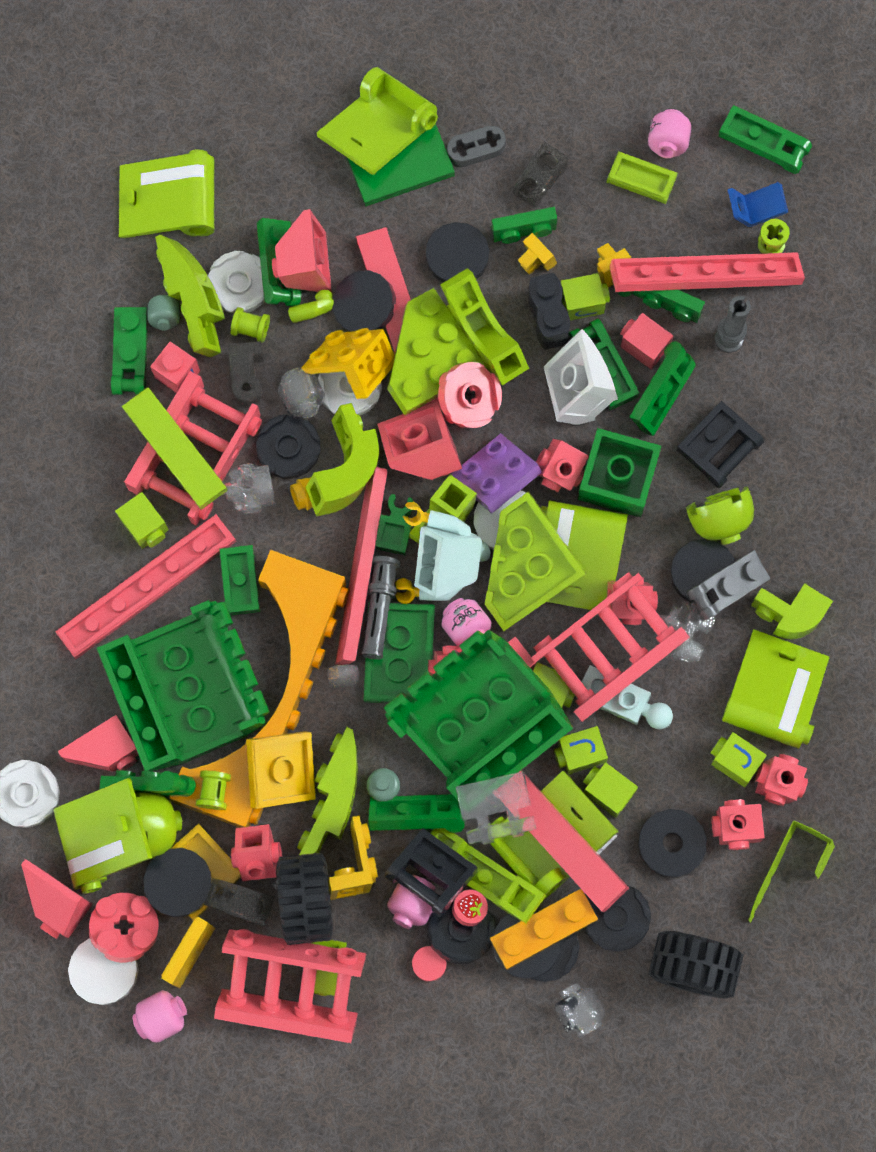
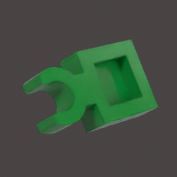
[375,494,413,556]

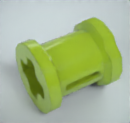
[758,219,790,254]
[231,307,270,343]
[196,770,231,810]

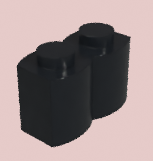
[528,273,570,350]

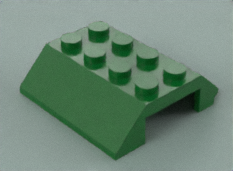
[97,600,270,771]
[384,630,573,812]

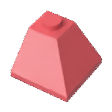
[272,209,332,292]
[377,401,462,480]
[21,859,92,939]

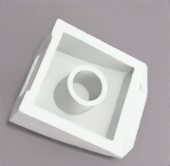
[544,329,618,425]

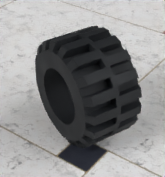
[277,853,333,945]
[648,931,744,999]

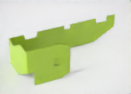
[748,821,835,923]

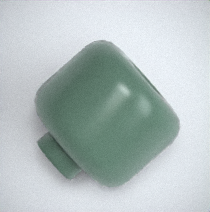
[147,295,180,331]
[366,768,400,801]

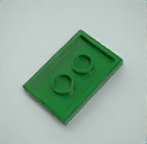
[346,123,455,207]
[363,602,435,703]

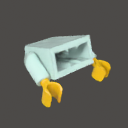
[395,502,490,604]

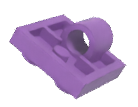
[451,433,542,514]

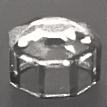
[328,665,360,689]

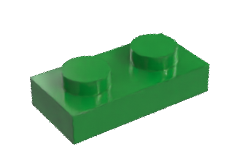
[491,207,557,244]
[220,545,260,616]

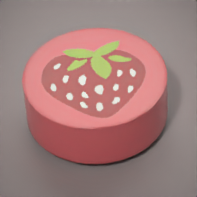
[452,890,488,926]

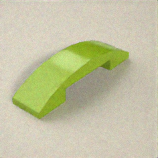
[430,828,546,924]

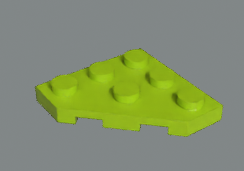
[387,288,487,415]
[485,492,587,631]

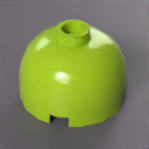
[686,487,754,545]
[135,791,182,859]

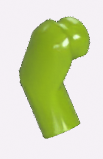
[288,290,334,323]

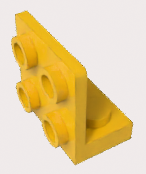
[301,328,394,399]
[328,816,378,900]

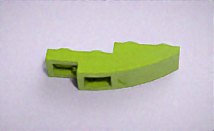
[155,235,225,357]
[297,727,358,855]

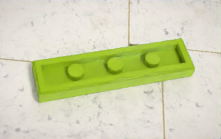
[122,387,228,510]

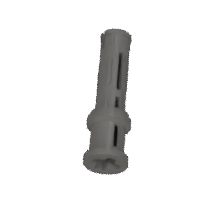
[715,296,751,353]
[361,556,401,659]

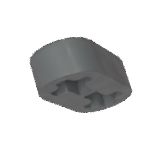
[447,126,506,167]

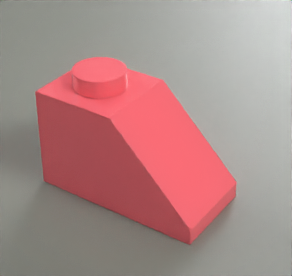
[58,715,139,772]

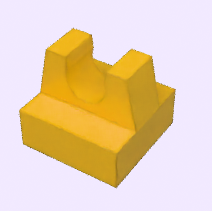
[518,233,557,275]
[597,243,631,287]

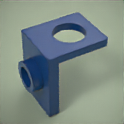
[728,182,788,227]

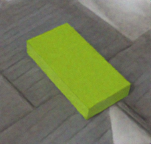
[607,151,678,204]

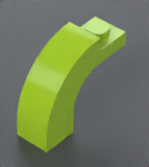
[440,268,530,385]
[305,403,379,517]

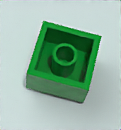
[578,428,662,518]

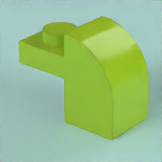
[409,474,477,544]
[751,583,833,639]

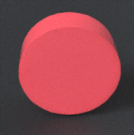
[412,946,447,982]

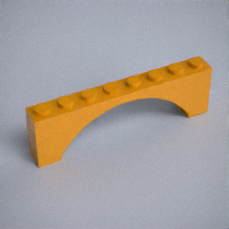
[170,550,350,828]

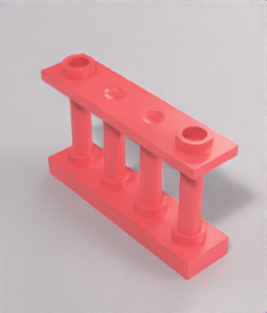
[124,371,262,526]
[531,572,690,722]
[214,929,366,1043]

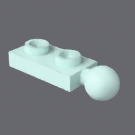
[576,665,673,729]

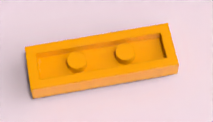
[490,889,598,970]

